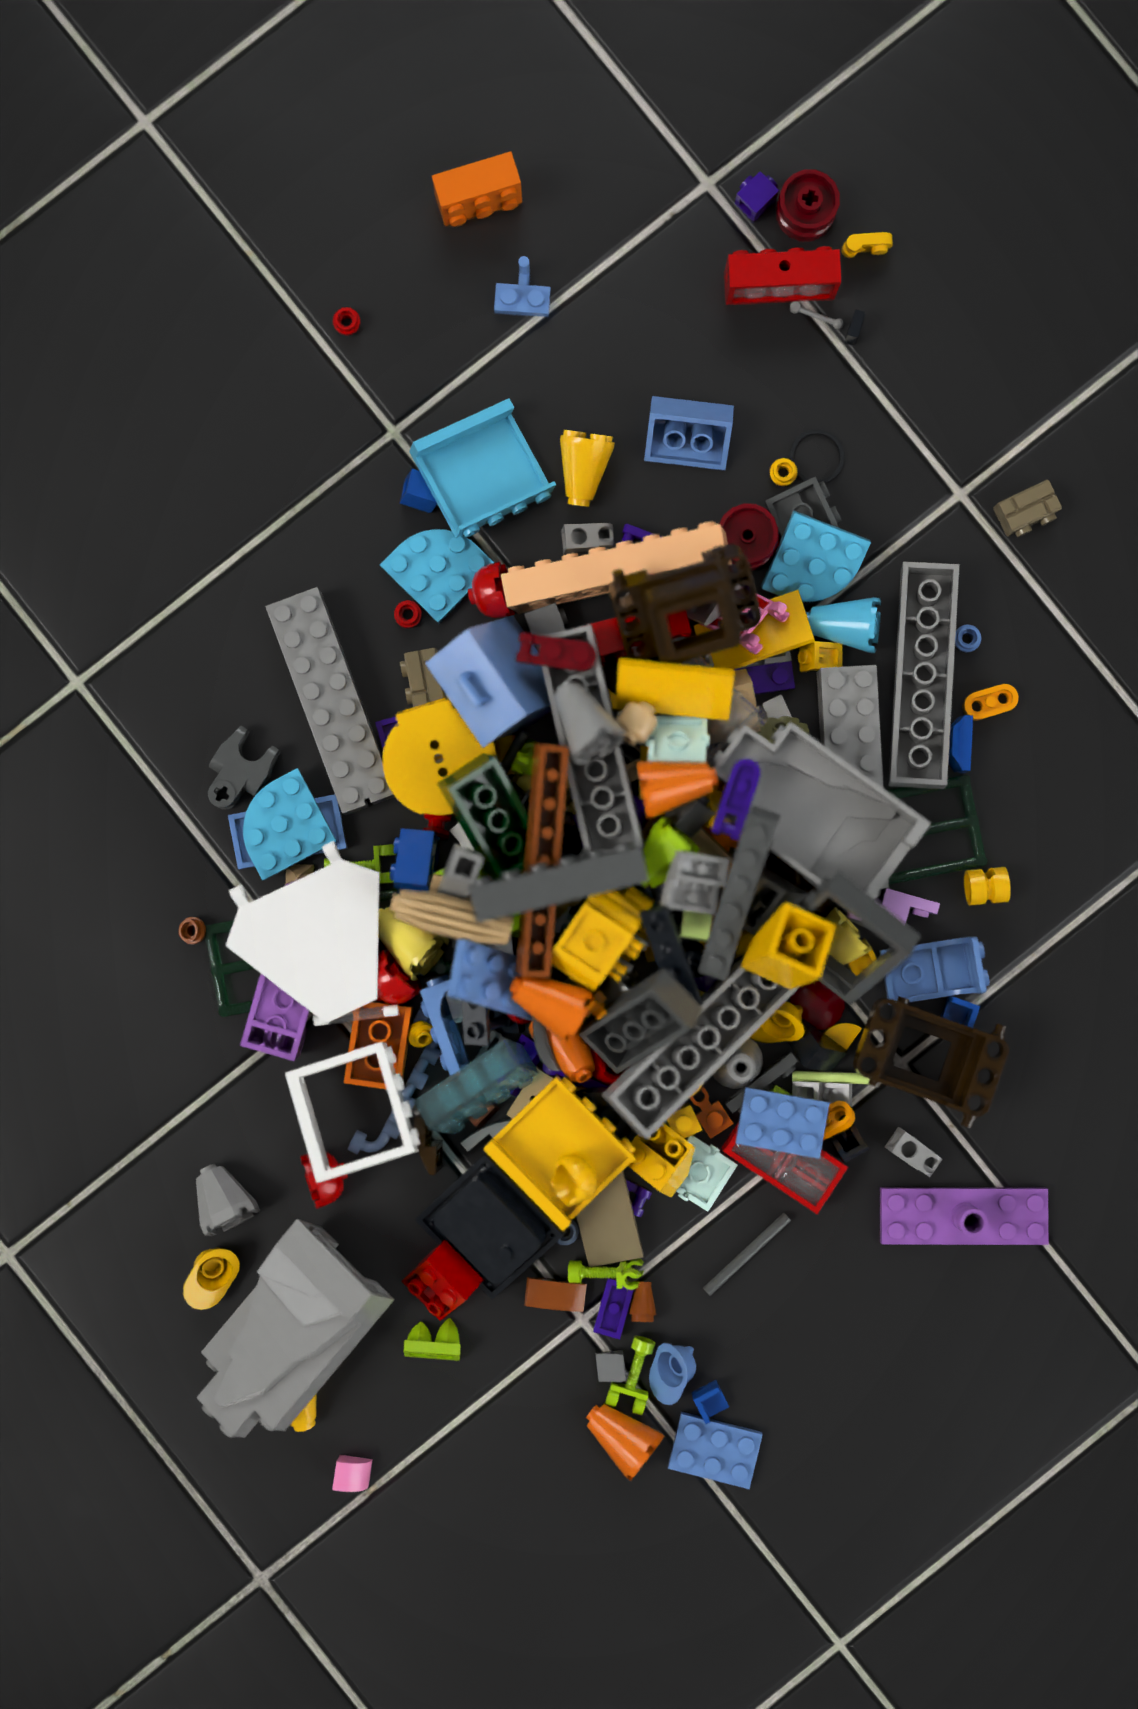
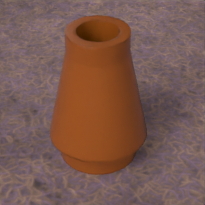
[629,1282,657,1322]

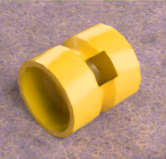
[964,867,1011,906]

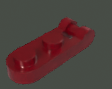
[515,633,597,672]

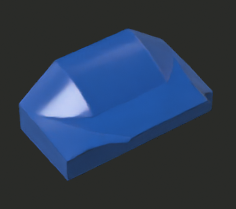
[948,715,973,773]

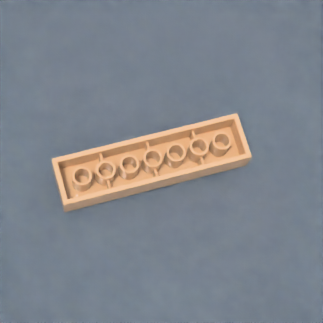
[501,521,732,614]

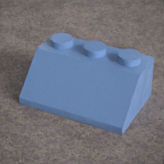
[644,396,734,470]

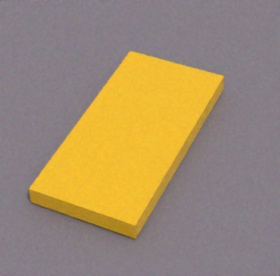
[694,590,815,670]
[616,658,735,721]

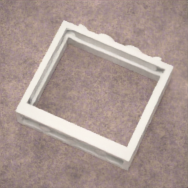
[285,1042,420,1183]

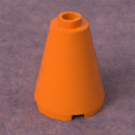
[637,761,718,818]
[509,976,592,1042]
[528,1021,595,1083]
[586,1404,665,1482]

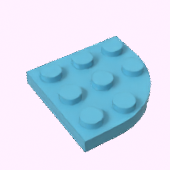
[761,511,871,602]
[380,529,494,624]
[243,768,337,881]

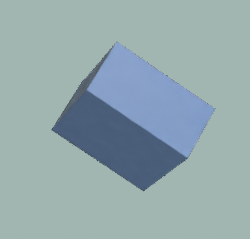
[425,615,552,748]

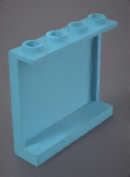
[409,398,556,538]

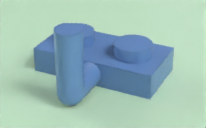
[494,256,551,317]

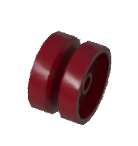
[776,169,840,242]
[719,503,780,571]

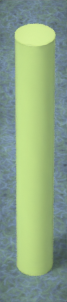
[792,1070,870,1084]

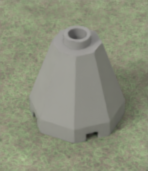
[196,1164,260,1236]

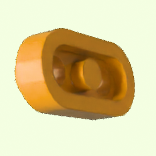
[962,684,1019,720]
[823,1101,855,1140]

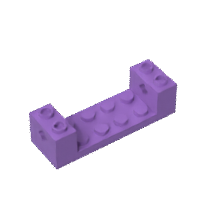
[240,881,310,1061]

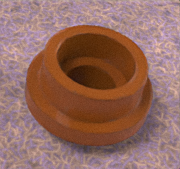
[178,917,206,944]

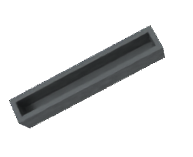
[698,806,781,981]
[468,842,649,923]

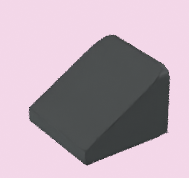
[595,1350,626,1382]

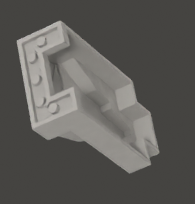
[710,722,931,911]
[197,1219,394,1438]

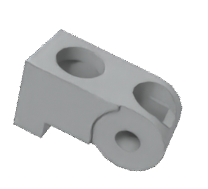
[561,523,615,554]
[885,1127,943,1177]

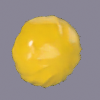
[550,1154,597,1206]

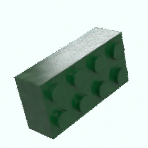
[437,753,528,880]

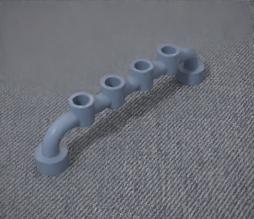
[347,1007,441,1154]

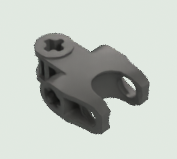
[208,726,281,810]

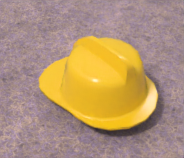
[750,1001,805,1043]
[183,1247,240,1310]

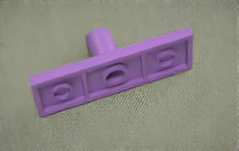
[880,1187,1048,1245]

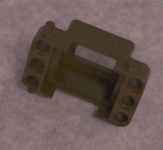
[608,544,761,664]
[853,996,1009,1128]

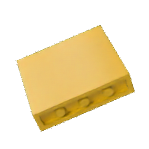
[484,1075,636,1231]

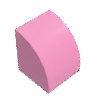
[332,1455,373,1492]

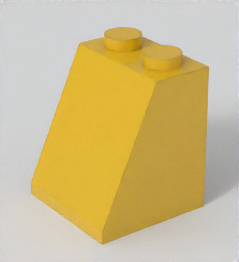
[741,902,837,990]

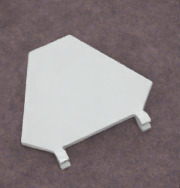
[226,841,380,1023]

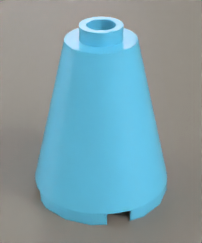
[806,597,881,653]

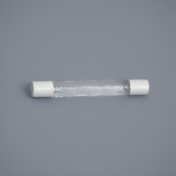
[313,1004,399,1026]

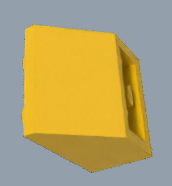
[628,1123,695,1198]

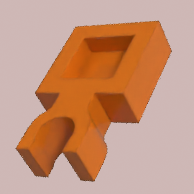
[690,1086,734,1139]

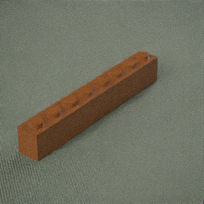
[516,743,569,978]

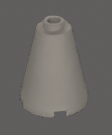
[554,682,625,764]

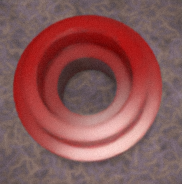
[333,307,361,335]
[394,600,422,628]

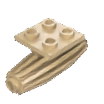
[390,874,513,945]

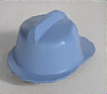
[649,1343,696,1405]

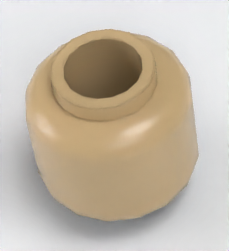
[616,701,658,745]

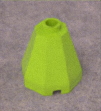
[641,817,704,888]

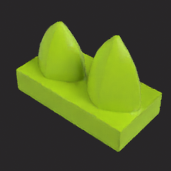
[403,1318,461,1361]

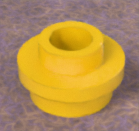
[770,458,797,486]
[408,1021,433,1048]

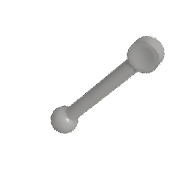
[790,301,844,329]

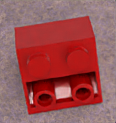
[401,1240,484,1321]

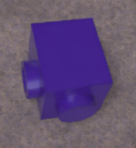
[735,171,779,223]

